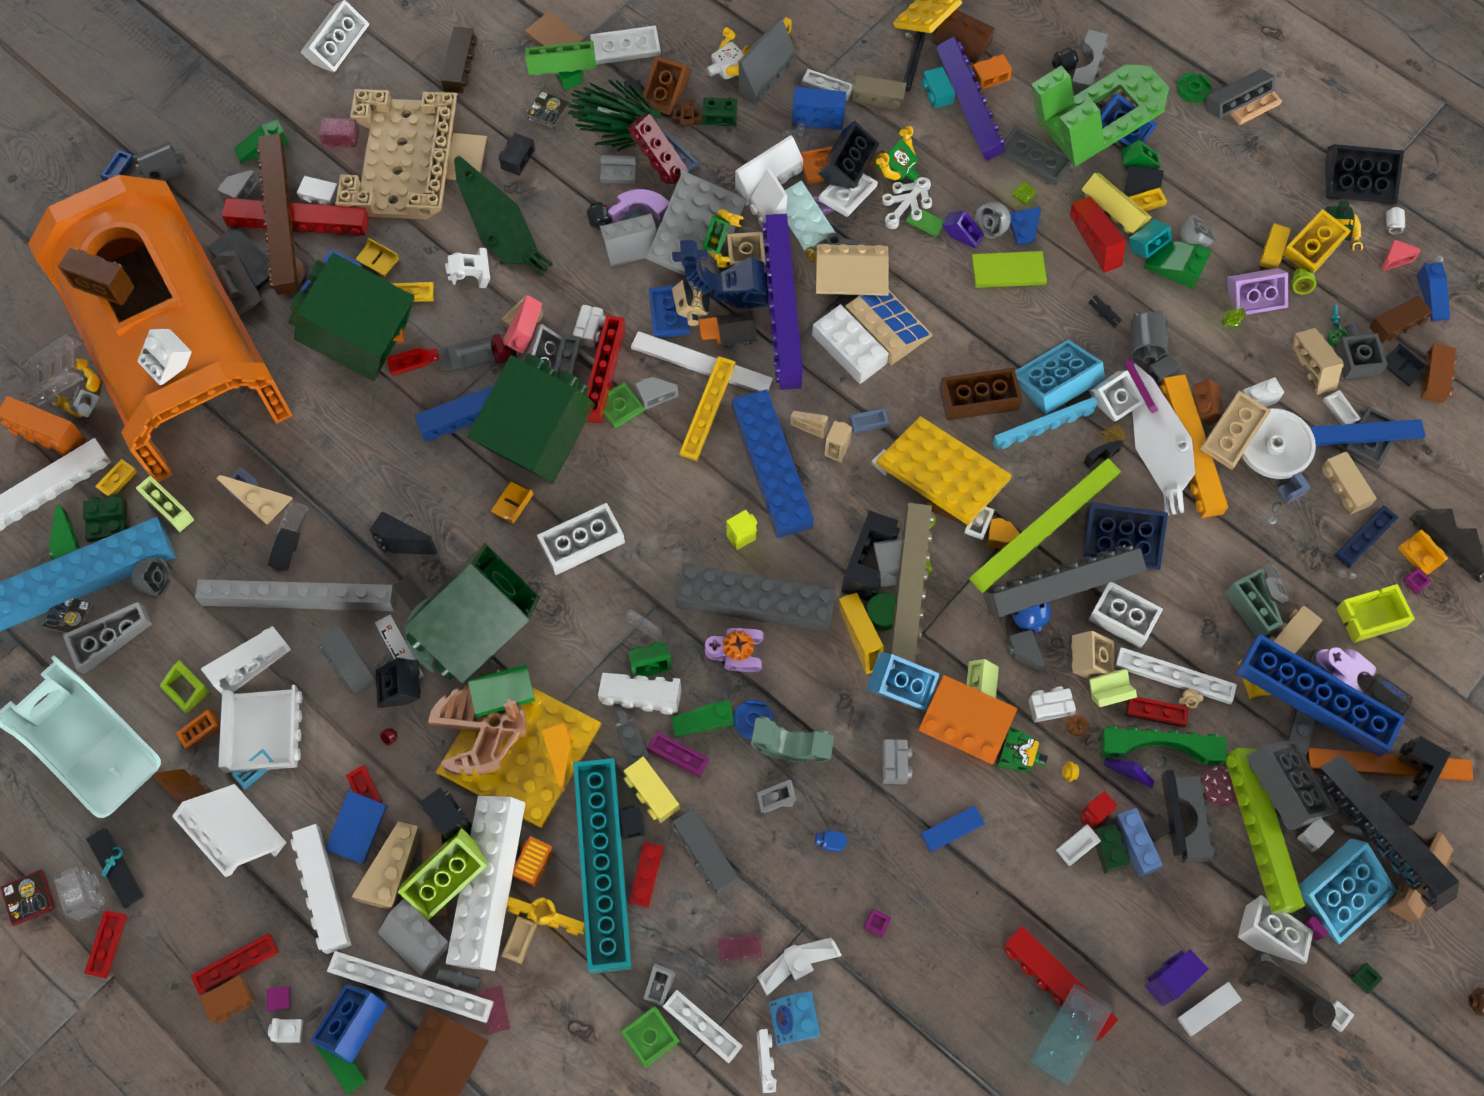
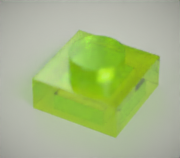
[1012,181,1038,206]
[1222,308,1246,326]

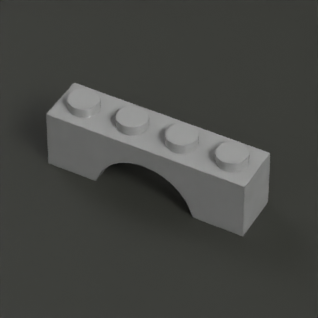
[1072,29,1109,94]

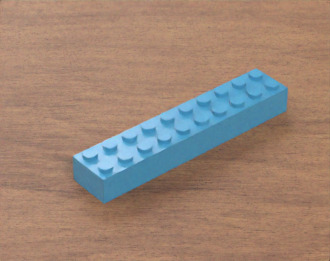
[0,517,176,632]

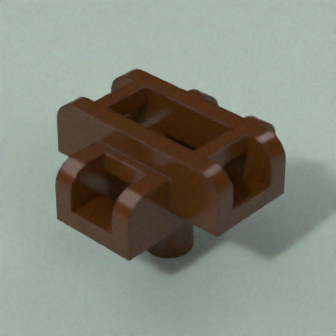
[673,100,702,128]

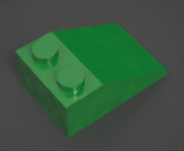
[1144,241,1212,289]

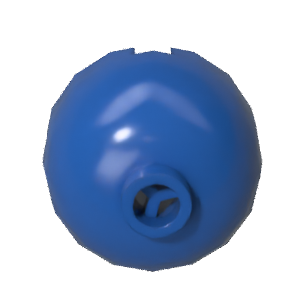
[1011,602,1051,633]

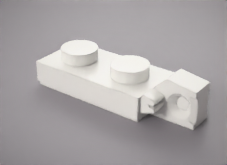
[756,1029,777,1093]

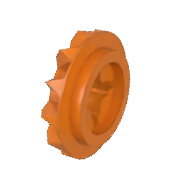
[723,630,754,661]

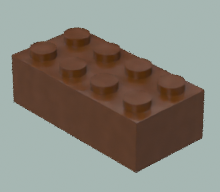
[939,367,1022,420]

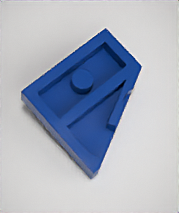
[1010,207,1041,246]

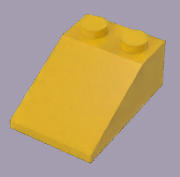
[1283,209,1351,274]

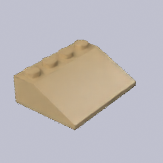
[816,244,889,296]

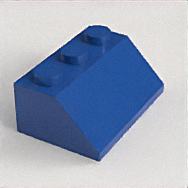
[310,984,387,1063]

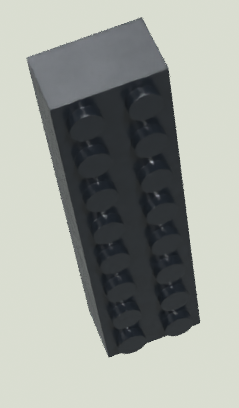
[1320,754,1459,912]

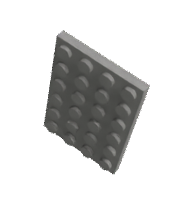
[646,171,746,276]

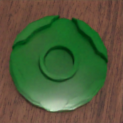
[1177,72,1212,103]

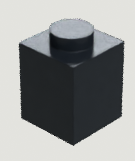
[619,805,645,839]

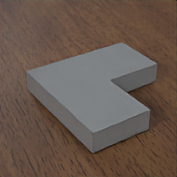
[1263,563,1289,604]

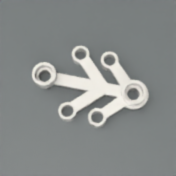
[882,177,932,229]

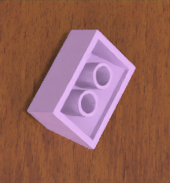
[1227,268,1288,316]

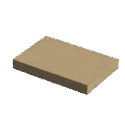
[446,133,488,180]

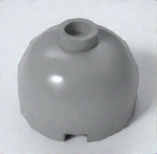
[975,202,1011,239]
[1180,215,1216,248]

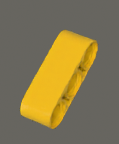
[1258,223,1291,269]

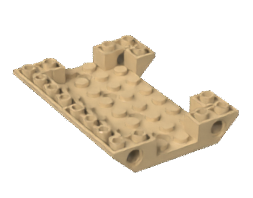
[335,89,457,220]

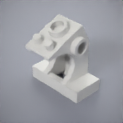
[445,248,490,288]

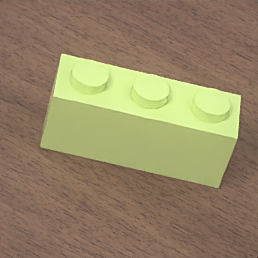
[136,475,194,532]

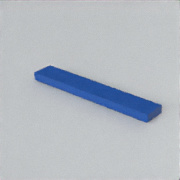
[1310,419,1426,446]

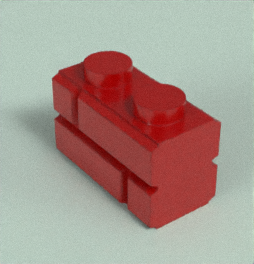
[1079,791,1117,830]

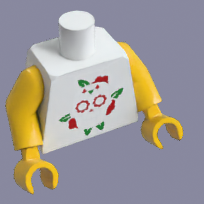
[707,27,751,79]

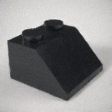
[376,658,421,708]

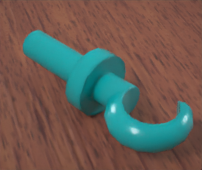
[1331,305,1341,330]
[100,847,123,877]

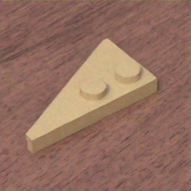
[216,475,293,525]

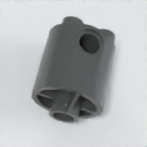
[133,142,187,182]
[1131,311,1169,364]

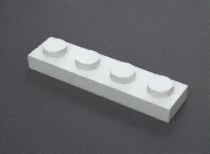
[663,990,743,1064]

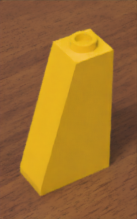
[839,593,884,675]

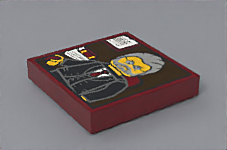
[0,869,55,926]

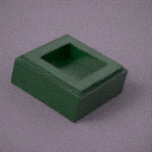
[1351,962,1383,994]

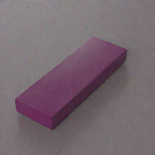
[1124,359,1158,413]
[647,731,709,777]

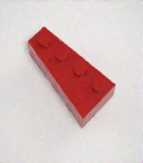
[1070,196,1126,273]

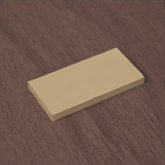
[1200,391,1271,470]

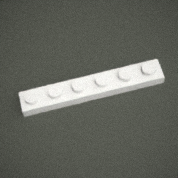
[1115,647,1237,705]

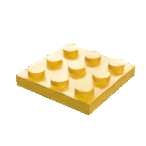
[893,0,962,33]

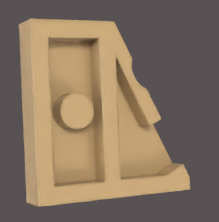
[790,411,828,439]

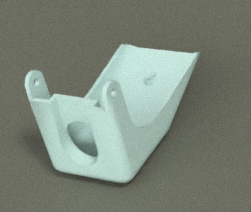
[0,655,161,818]

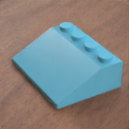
[1015,339,1105,414]
[1299,838,1397,944]

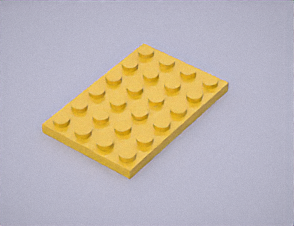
[876,416,1012,525]

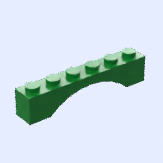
[1100,726,1227,766]

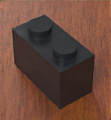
[498,133,535,176]

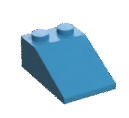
[866,652,939,711]

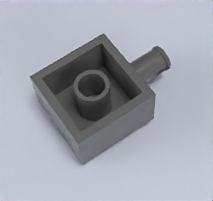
[1335,323,1388,380]

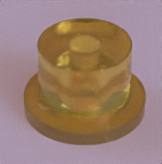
[805,246,816,262]

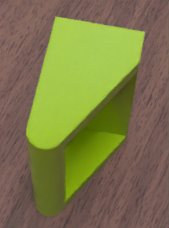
[160,660,211,713]

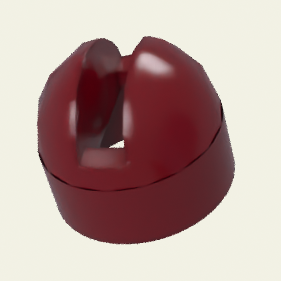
[380,728,398,746]

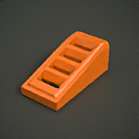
[176,709,221,749]

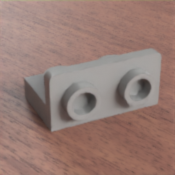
[600,155,636,184]

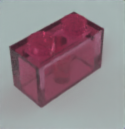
[318,118,359,147]

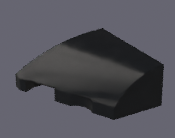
[1124,166,1164,197]

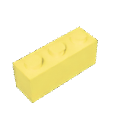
[623,756,680,823]

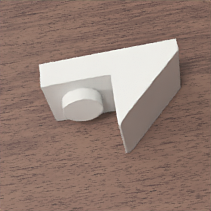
[964,507,994,540]

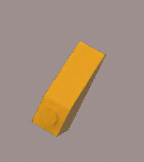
[541,723,574,792]

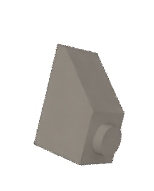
[217,170,259,201]
[635,377,679,410]

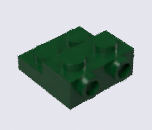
[83,494,127,542]

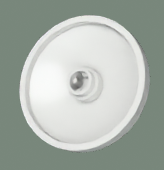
[1242,408,1316,479]

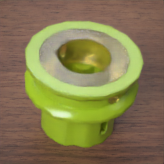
[1291,268,1317,295]

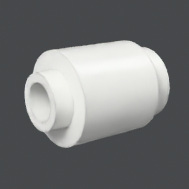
[1386,207,1405,235]

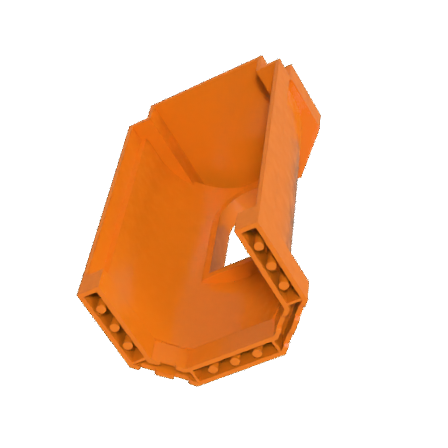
[28,175,293,482]

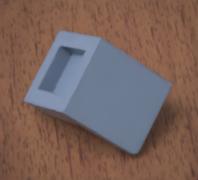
[1276,472,1311,504]

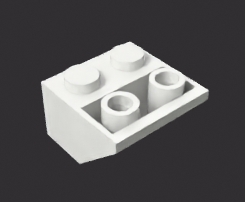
[137,329,192,385]

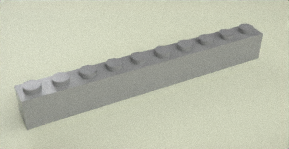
[195,579,397,611]

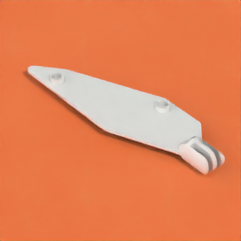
[1130,364,1195,516]

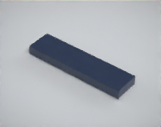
[1334,505,1399,568]

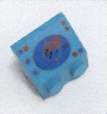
[769,991,820,1046]

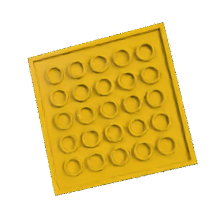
[436,670,602,829]

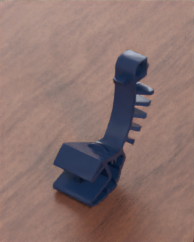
[672,240,768,309]

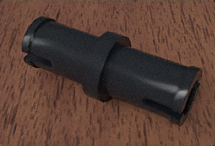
[1088,295,1122,328]

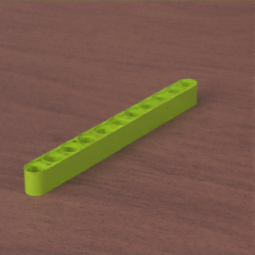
[969,458,1122,594]

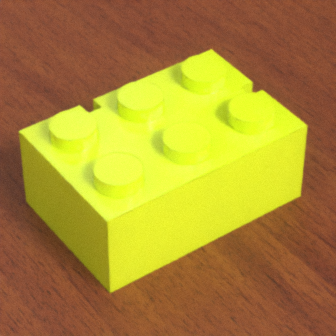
[1336,584,1415,643]

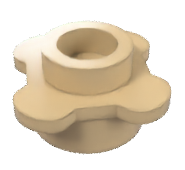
[1179,689,1203,709]

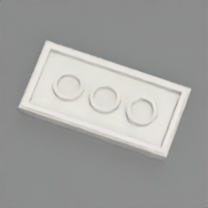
[590,25,661,65]

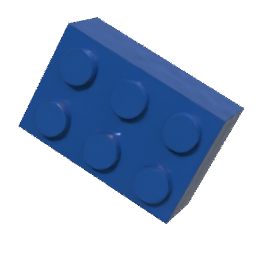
[792,87,847,130]

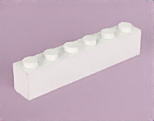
[291,824,352,954]

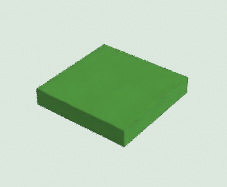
[604,381,645,429]
[620,1006,680,1068]

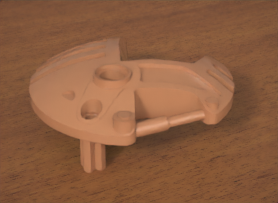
[428,685,527,776]

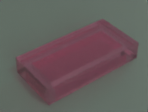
[718,935,762,962]
[480,986,511,1035]

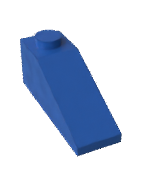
[1416,262,1450,321]

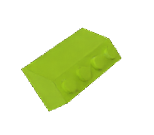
[398,828,488,920]

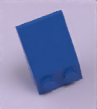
[1100,93,1157,147]

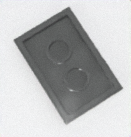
[1344,407,1396,469]

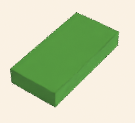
[906,208,944,237]

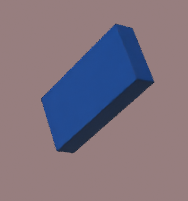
[100,149,134,181]

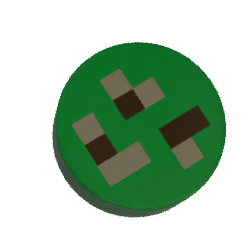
[1327,329,1348,347]

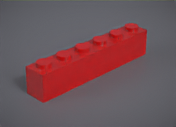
[586,315,626,424]
[1002,926,1119,1041]

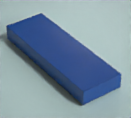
[921,806,985,852]

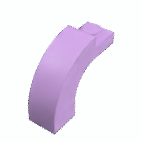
[608,189,669,223]

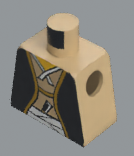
[672,280,711,326]

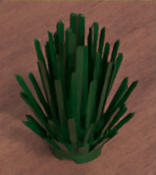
[566,79,660,152]

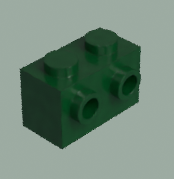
[702,97,738,126]
[1094,824,1130,874]

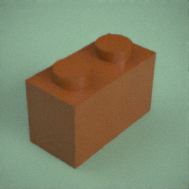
[1193,379,1225,425]
[199,976,255,1023]

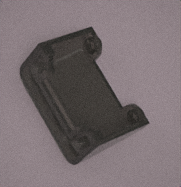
[1238,951,1336,1034]

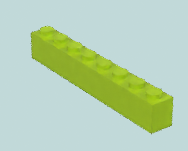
[1226,748,1305,913]

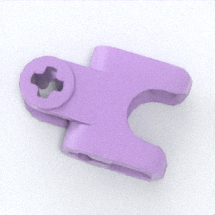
[704,628,764,672]
[1316,647,1376,693]

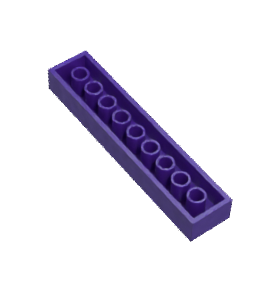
[762,214,803,390]

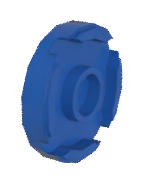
[734,700,773,740]

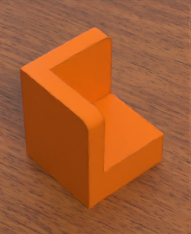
[699,317,720,345]

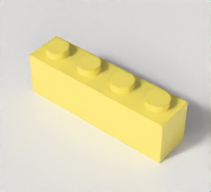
[1081,173,1152,235]

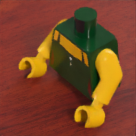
[1325,201,1363,251]

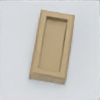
[501,916,538,964]

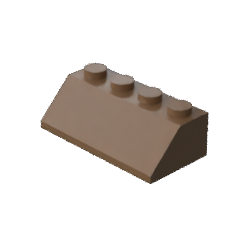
[1388,831,1454,923]

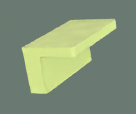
[966,659,999,698]
[1089,669,1137,707]

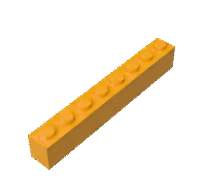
[1159,375,1228,518]

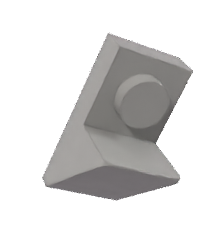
[757,780,796,813]

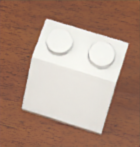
[1088,370,1144,422]

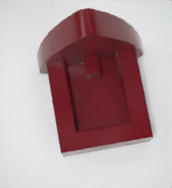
[491,334,517,364]

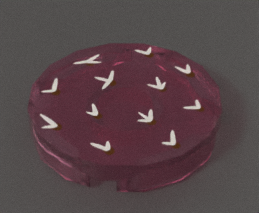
[1200,765,1237,806]

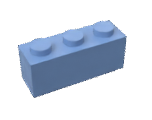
[1113,808,1163,878]

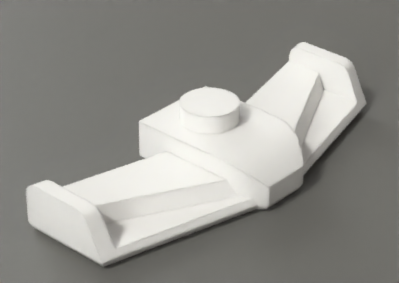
[757,938,841,996]

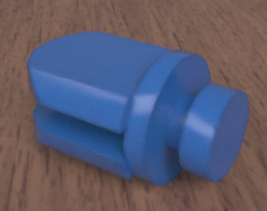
[815,830,847,852]

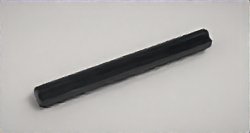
[903,31,926,92]

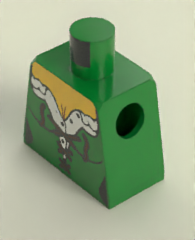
[997,727,1048,772]

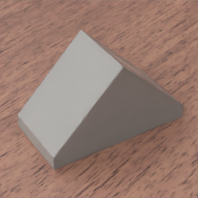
[643,964,675,1007]

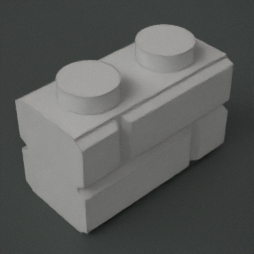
[882,739,912,785]

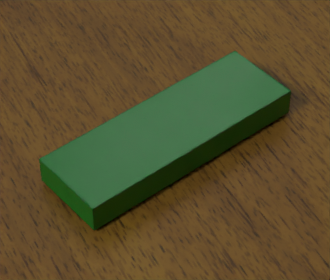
[314,1044,367,1095]

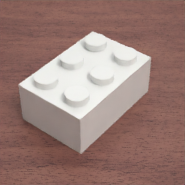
[1088,582,1163,648]

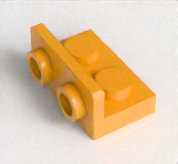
[1398,530,1448,576]

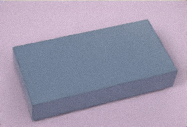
[849,408,890,434]

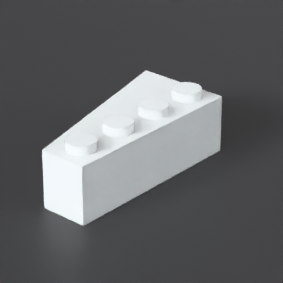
[201,626,291,694]
[598,673,682,715]

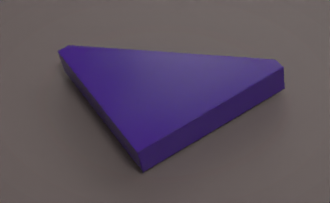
[1103,758,1155,788]

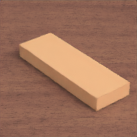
[1230,91,1282,125]

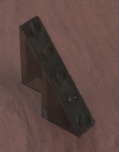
[1409,508,1484,583]

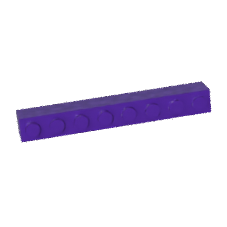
[936,37,1005,161]

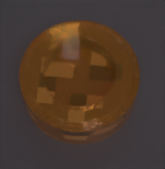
[1067,715,1088,736]

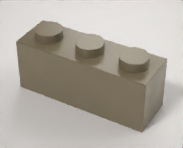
[852,75,907,110]

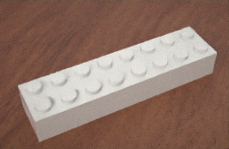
[446,796,526,971]

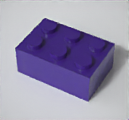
[1145,949,1209,1006]

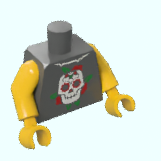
[52,358,103,418]

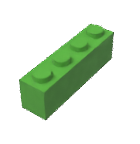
[525,41,597,76]

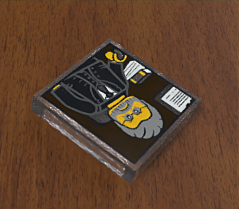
[525,90,571,130]
[41,597,94,635]

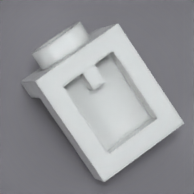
[268,1018,304,1043]

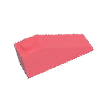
[502,294,543,354]

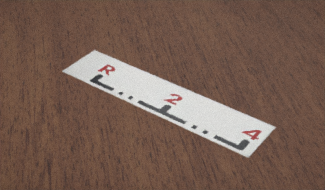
[375,615,424,679]

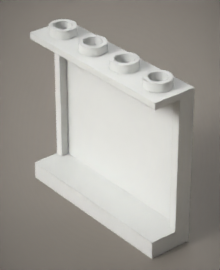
[218,685,303,773]
[172,784,286,877]

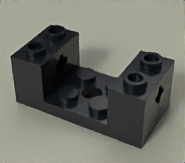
[841,510,900,601]
[1380,736,1451,826]

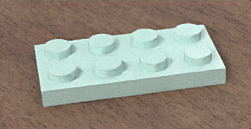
[785,180,835,254]

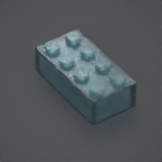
[1030,983,1113,1087]

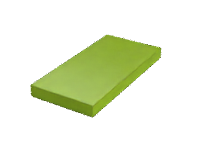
[971,251,1047,288]

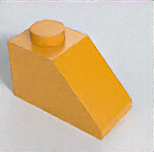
[986,518,1020,549]

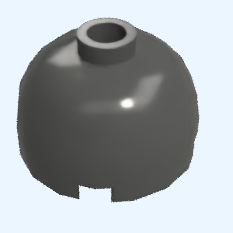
[131,557,171,596]

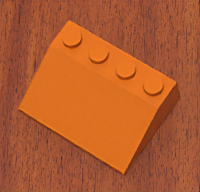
[919,675,1018,765]

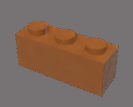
[1421,343,1457,403]

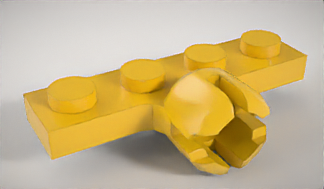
[506,897,585,936]

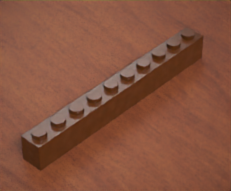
[256,134,299,295]

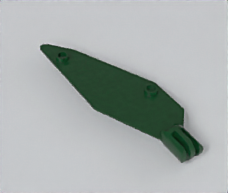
[454,156,553,276]

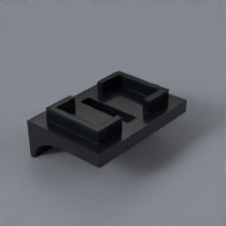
[1386,343,1429,387]

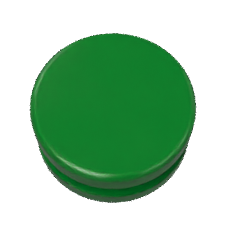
[866,593,896,631]

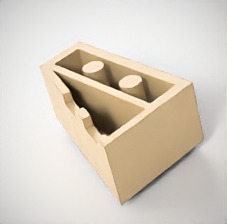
[1292,328,1343,395]

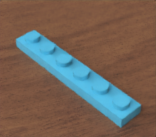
[992,397,1097,450]

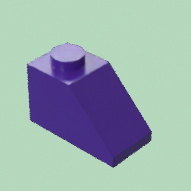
[942,210,984,248]

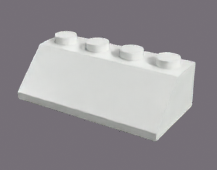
[300,0,369,73]
[735,135,803,205]

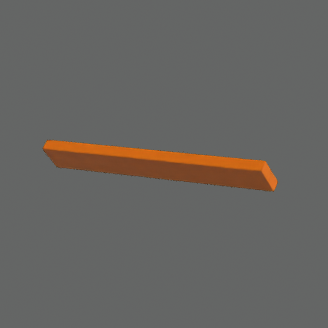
[1307,748,1473,781]

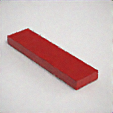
[190,933,279,995]

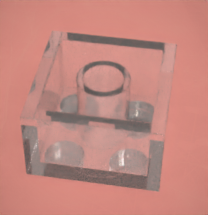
[53,865,105,922]

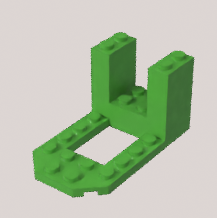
[1031,64,1170,167]

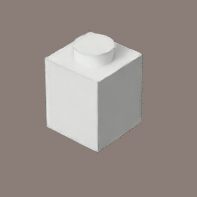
[1297,819,1335,853]

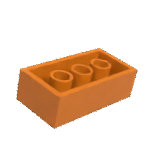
[0,396,86,456]

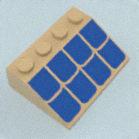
[845,290,933,366]

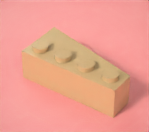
[352,821,422,911]

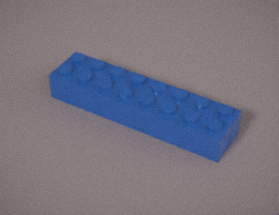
[732,389,814,538]
[1235,634,1405,757]

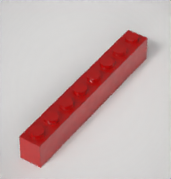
[222,198,369,236]

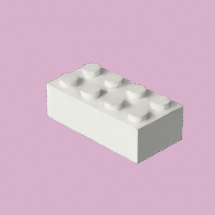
[812,304,889,384]
[537,503,625,575]

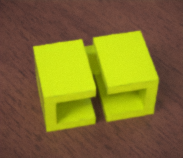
[726,510,757,551]

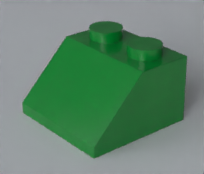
[627,642,672,678]

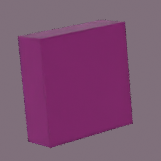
[1402,567,1432,595]
[863,909,891,938]
[1303,916,1328,941]
[267,986,291,1012]

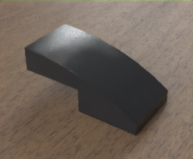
[1083,440,1124,468]
[268,528,300,571]

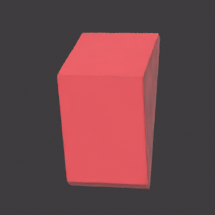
[1381,240,1421,271]

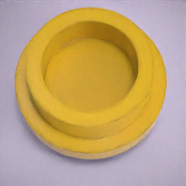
[1062,761,1079,782]

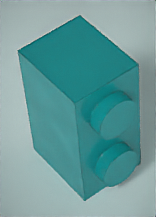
[921,67,955,109]
[1129,219,1172,259]

